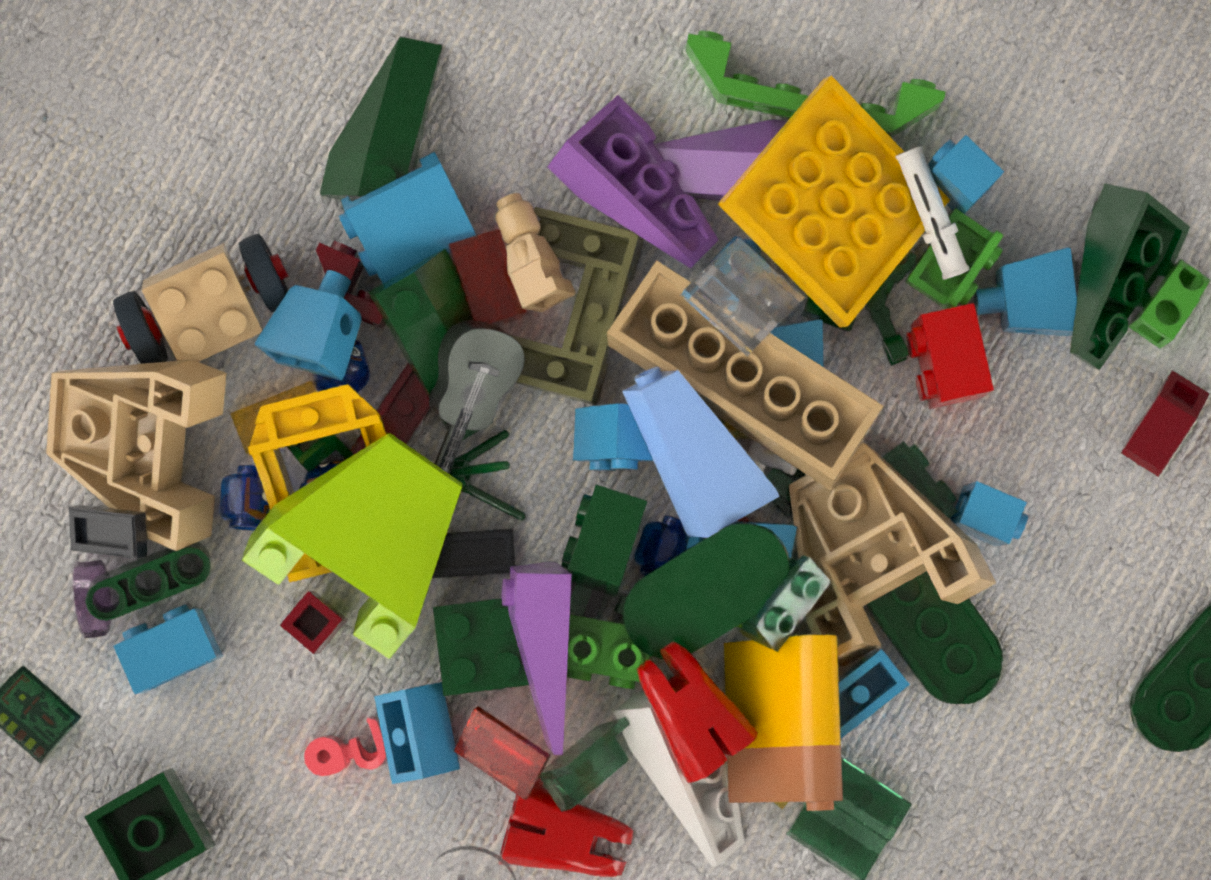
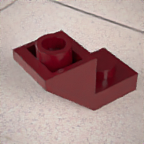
[316,241,386,330]
[1121,370,1210,477]

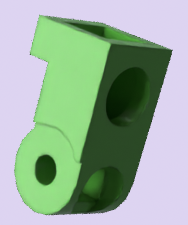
[1128,259,1210,349]

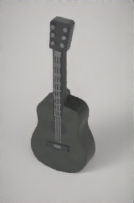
[429,320,524,474]

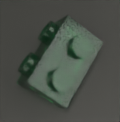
[736,555,831,652]

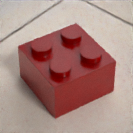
[906,303,994,410]

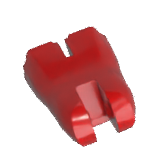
[637,641,758,783]
[499,778,634,877]

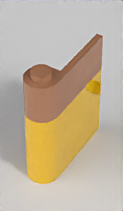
[724,635,843,811]

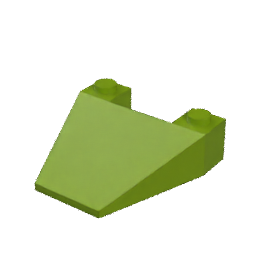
[242,433,463,659]

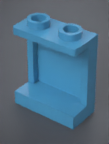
[339,152,478,283]

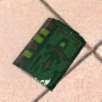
[0,665,82,764]

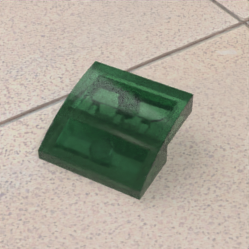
[786,757,912,880]

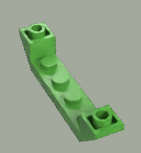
[686,31,946,138]

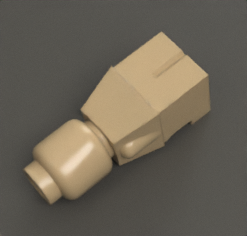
[495,193,576,312]

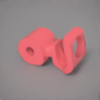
[304,716,387,776]

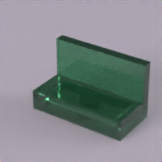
[538,717,630,812]

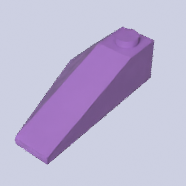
[547,95,719,268]
[655,119,787,201]
[502,561,572,755]

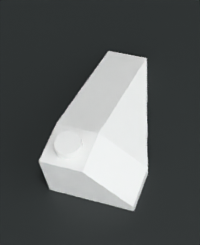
[614,666,745,866]

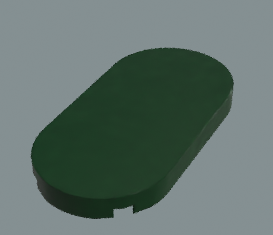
[623,522,790,660]
[866,571,1003,704]
[1130,603,1211,752]

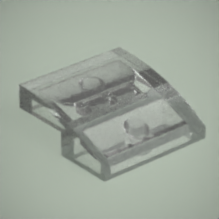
[680,237,805,357]

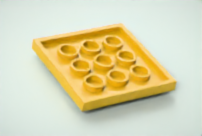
[718,75,950,328]

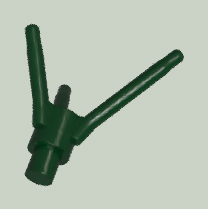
[449,430,526,520]

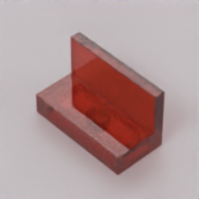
[448,229,527,324]
[454,706,552,800]

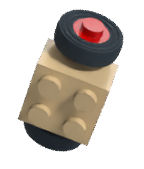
[113,234,289,364]

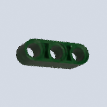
[86,542,211,621]

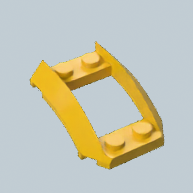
[248,384,386,583]

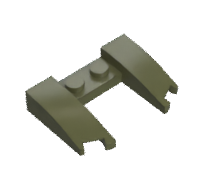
[506,207,644,406]

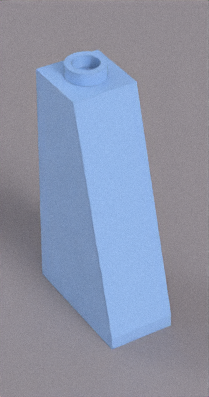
[622,367,779,538]

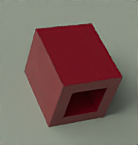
[280,591,348,654]

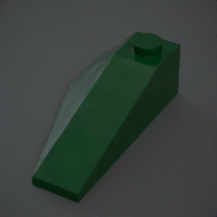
[1070,184,1190,370]

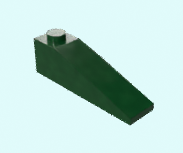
[320,36,443,201]
[368,248,494,441]

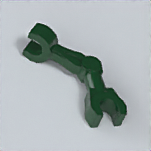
[865,252,916,366]

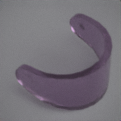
[72,560,112,638]

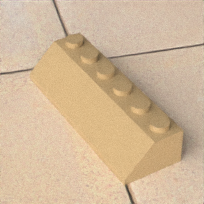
[607,261,884,490]

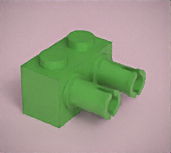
[567,614,650,689]

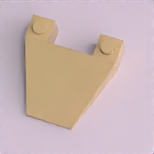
[46,360,227,551]
[789,442,996,666]

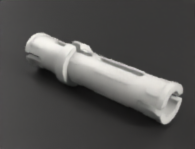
[895,145,970,280]

